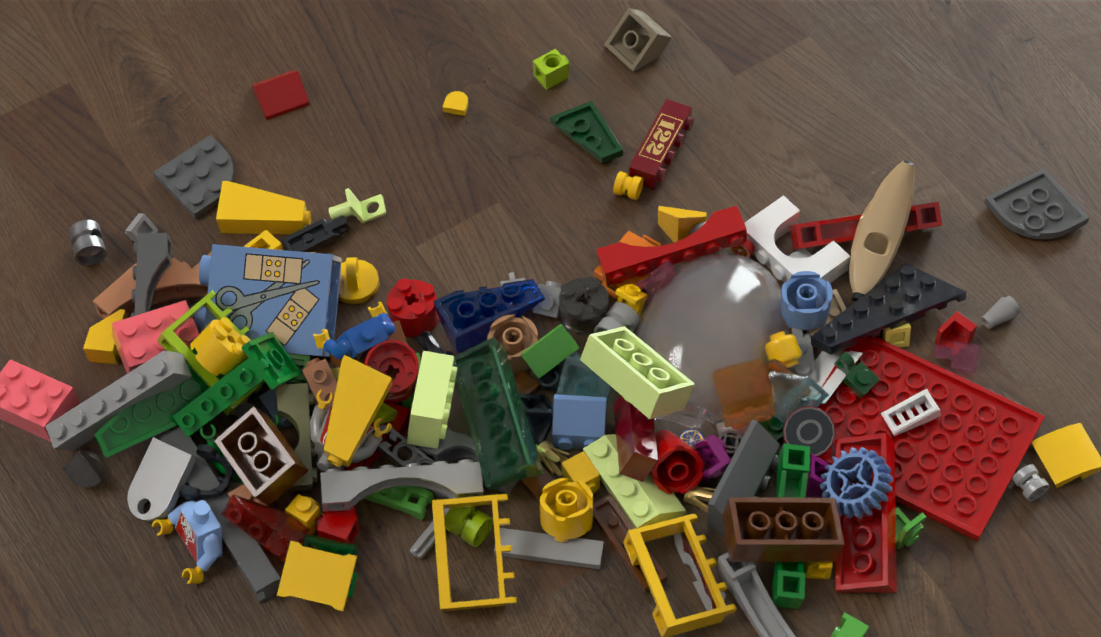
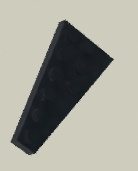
[811,263,966,355]

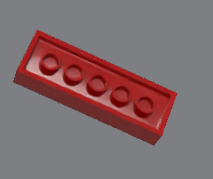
[835,433,897,594]

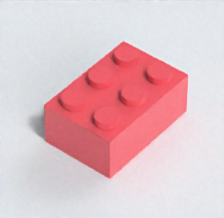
[112,300,199,374]
[0,359,80,442]

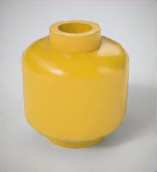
[765,331,802,370]

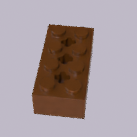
[722,497,844,562]

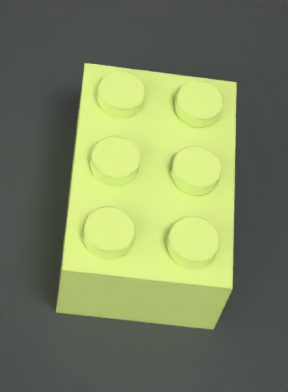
[407,351,457,449]

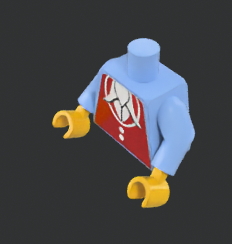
[152,500,222,584]

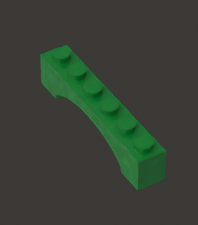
[772,444,810,609]

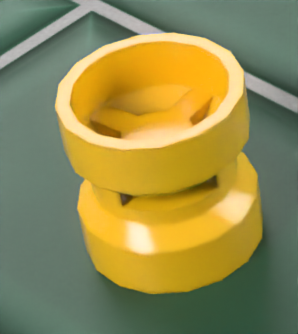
[613,171,643,200]

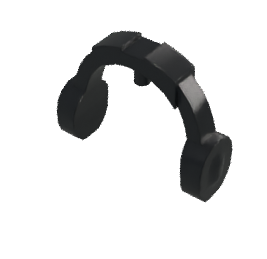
[178,444,233,501]

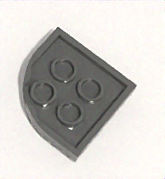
[153,135,234,220]
[984,168,1089,239]

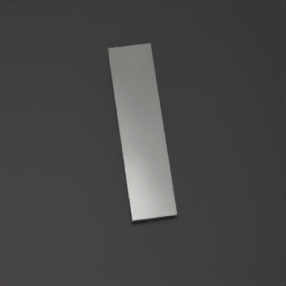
[494,528,604,569]

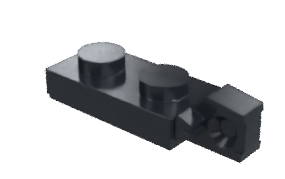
[281,215,349,252]

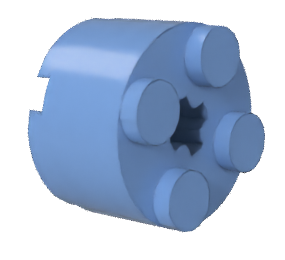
[780,271,833,330]

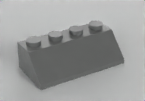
[706,419,780,537]

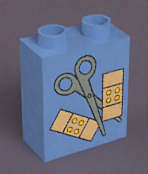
[194,244,342,357]

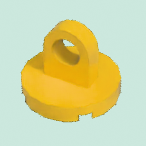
[338,257,380,304]

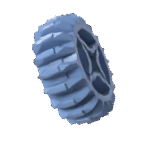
[820,447,893,519]

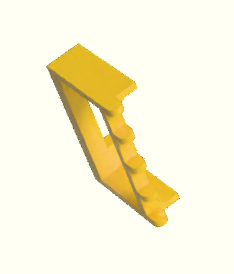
[432,494,517,612]
[623,514,737,637]

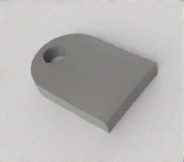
[127,437,197,522]

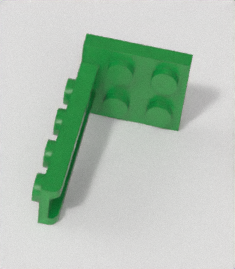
[172,332,302,437]

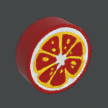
[730,239,755,259]

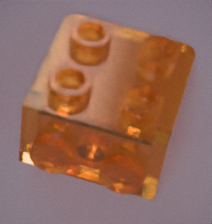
[712,359,776,429]

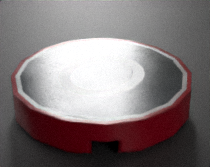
[783,406,836,457]

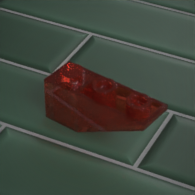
[221,494,310,562]

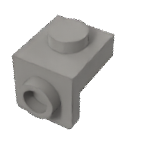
[533,281,566,318]

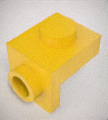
[615,284,648,317]

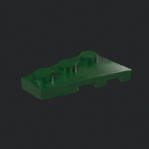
[550,101,623,164]

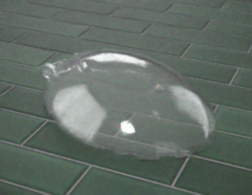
[635,252,789,434]

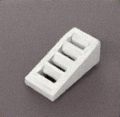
[881,389,941,436]

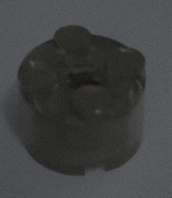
[559,277,609,336]

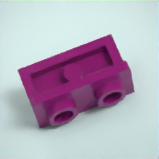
[691,434,731,481]

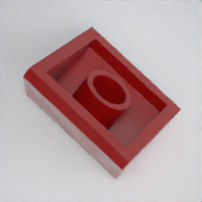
[251,70,309,120]

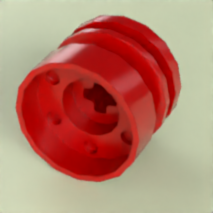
[365,340,419,404]

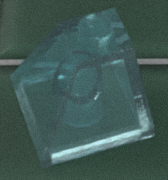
[553,352,611,405]

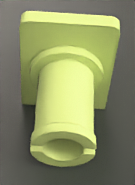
[329,188,386,224]

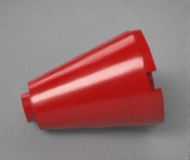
[651,430,704,494]

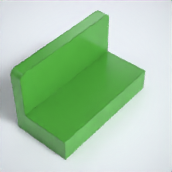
[521,325,579,378]

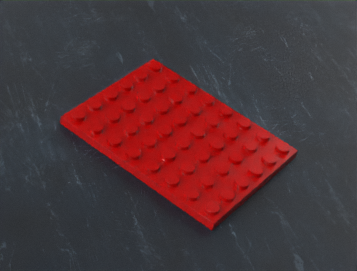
[810,336,1045,542]

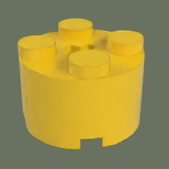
[190,317,251,376]
[540,478,593,542]

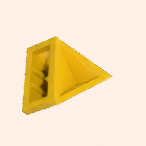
[658,206,707,242]

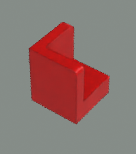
[935,311,977,357]

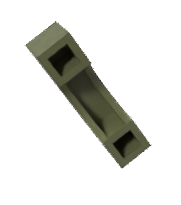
[276,383,317,492]

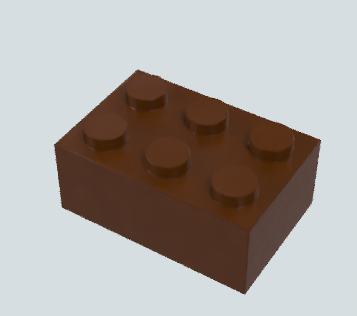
[215,406,309,505]

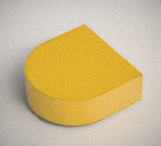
[443,91,469,116]

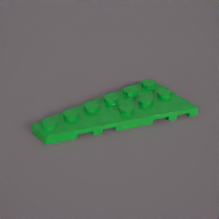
[94,346,225,458]

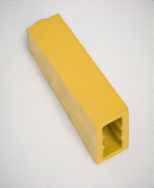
[216,181,311,235]
[324,355,392,467]

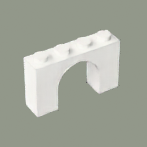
[745,195,851,283]

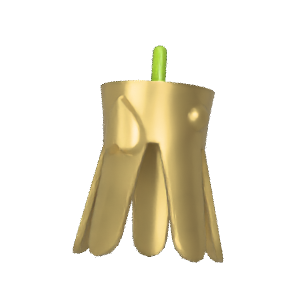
[534,441,570,476]
[684,485,716,513]

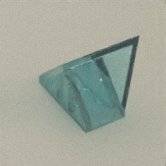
[769,371,829,424]

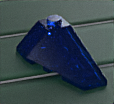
[433,279,545,354]

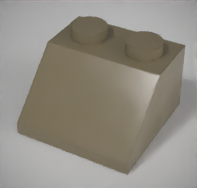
[604,8,672,72]

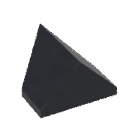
[511,394,554,448]

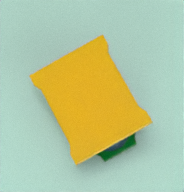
[277,541,358,611]

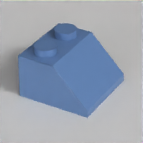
[552,394,607,450]

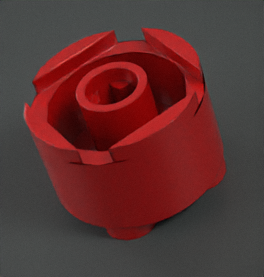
[387,278,440,337]

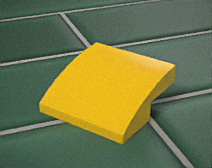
[1031,423,1101,488]

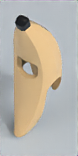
[849,160,915,302]

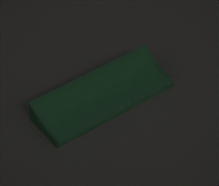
[453,337,544,491]

